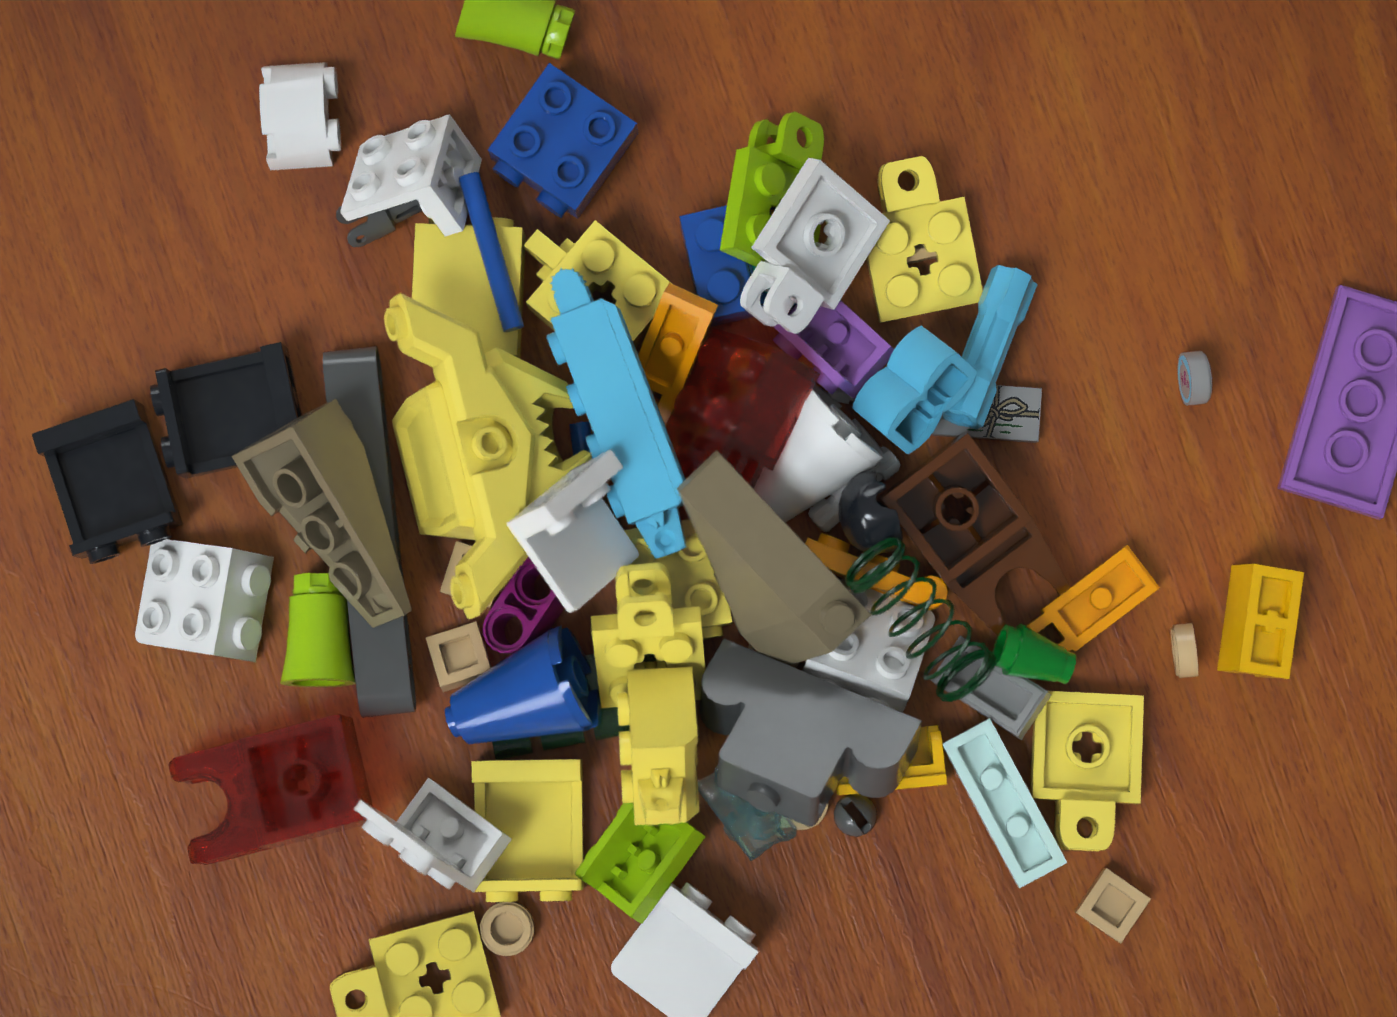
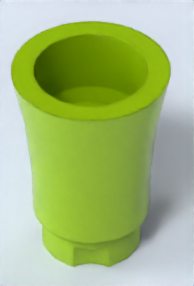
[455,0,575,60]
[280,573,356,687]

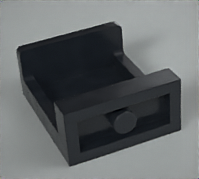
[150,342,302,479]
[32,399,183,564]

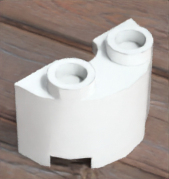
[259,62,341,170]

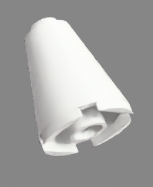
[745,382,884,523]

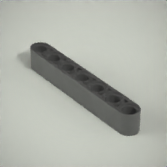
[323,346,416,718]

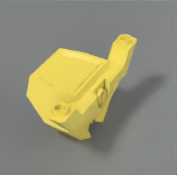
[384,293,592,620]

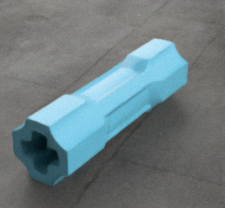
[942,265,1038,430]

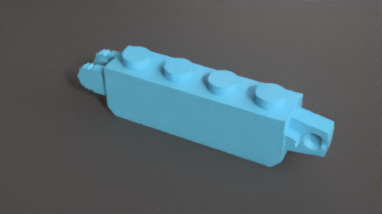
[547,268,687,559]

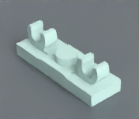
[942,718,1067,888]

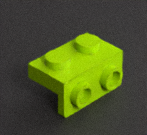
[575,803,706,924]

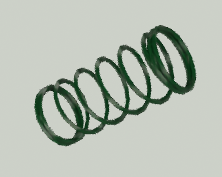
[845,538,996,702]

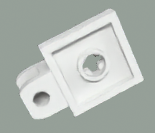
[740,158,890,334]

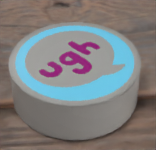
[1177,351,1212,406]

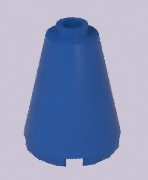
[445,625,602,744]

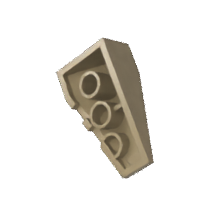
[232,399,412,628]
[676,450,871,665]

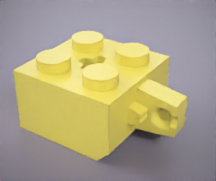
[523,220,672,348]
[617,667,699,825]

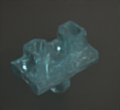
[698,765,797,861]

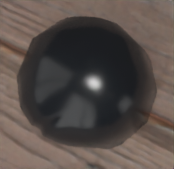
[838,471,903,554]

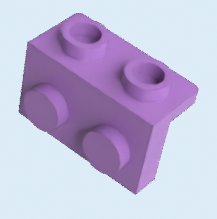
[773,300,894,399]

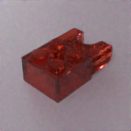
[665,328,820,509]
[168,714,373,865]

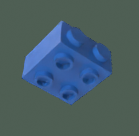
[488,63,638,219]

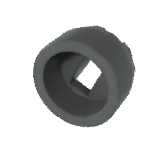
[833,794,877,837]

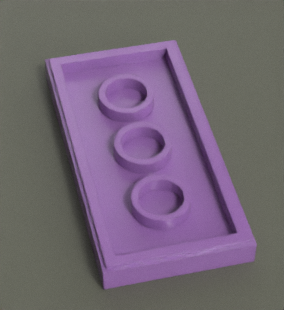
[1277,285,1397,520]

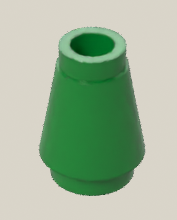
[992,624,1077,684]

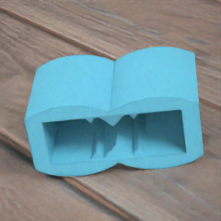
[852,325,977,454]

